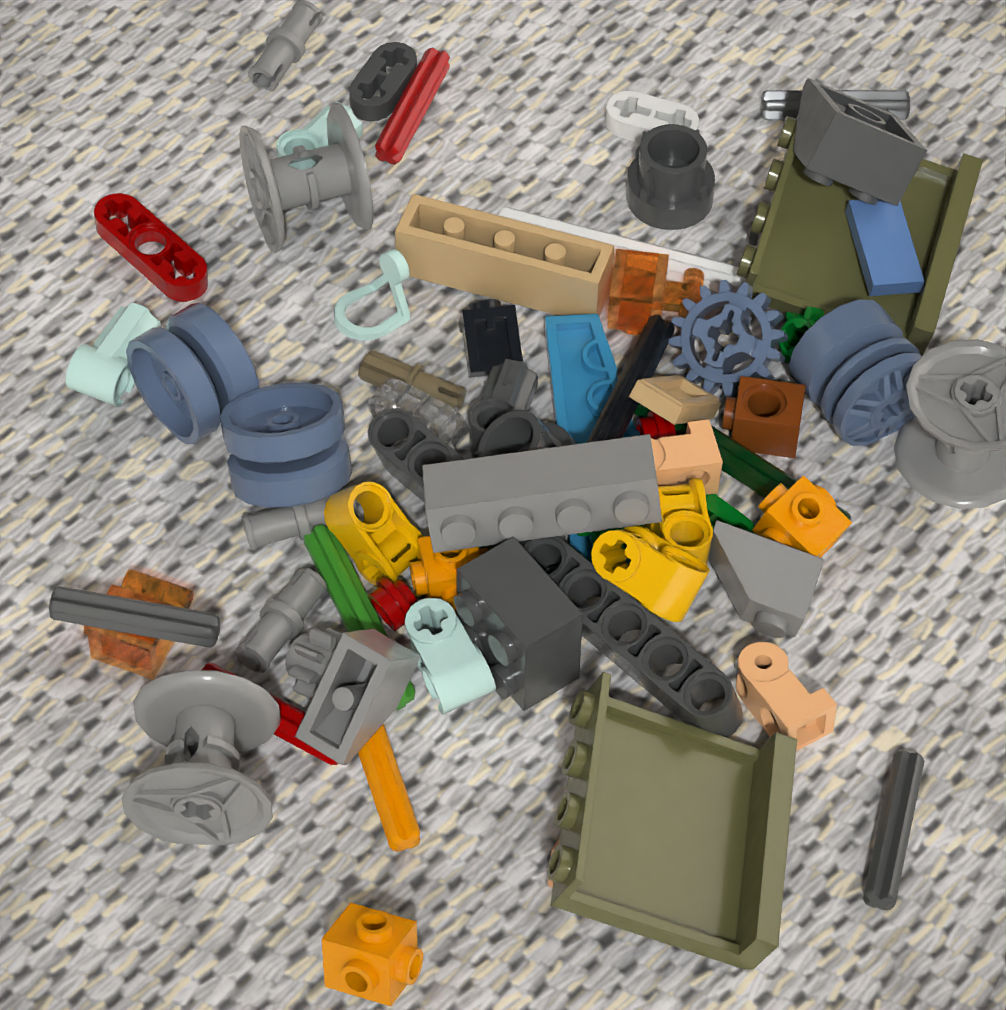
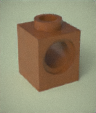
[722,376,806,459]

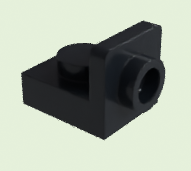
[458,300,523,378]

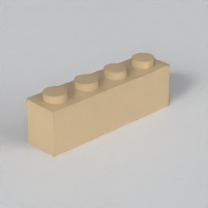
[395,194,614,317]

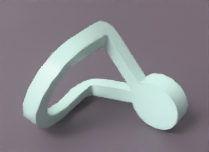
[334,249,410,341]

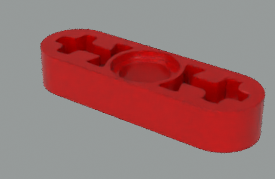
[94,193,208,302]

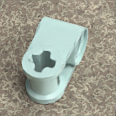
[405,598,496,715]

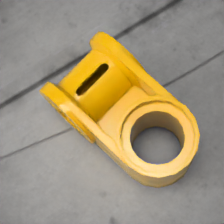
[644,478,713,565]
[324,482,424,587]
[591,525,710,622]

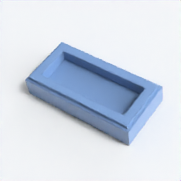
[845,199,925,296]

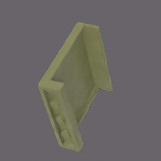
[736,116,983,356]
[547,672,797,970]

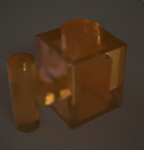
[607,249,705,335]
[84,569,194,680]

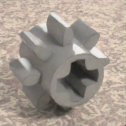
[285,627,342,699]

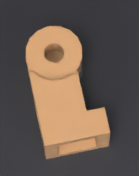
[632,419,723,495]
[736,642,837,751]

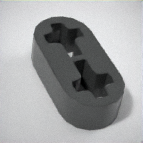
[349,42,417,122]

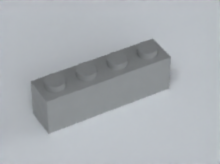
[422,434,662,553]

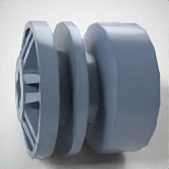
[789,300,922,446]

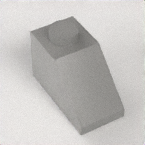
[709,520,825,638]
[295,629,421,765]

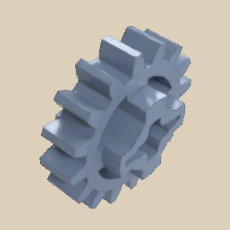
[668,280,788,398]

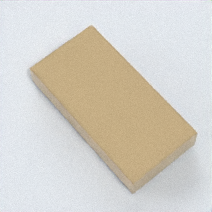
[629,375,722,425]

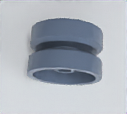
[126,303,260,444]
[220,383,352,508]

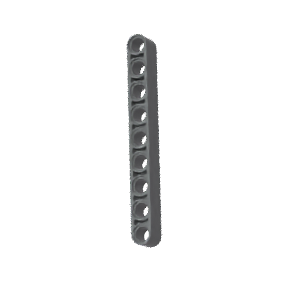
[368,408,743,738]

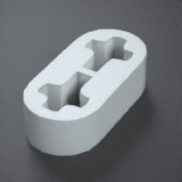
[605,91,699,143]

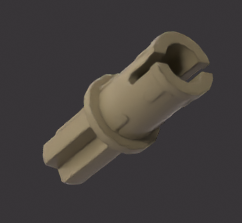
[358,351,467,420]

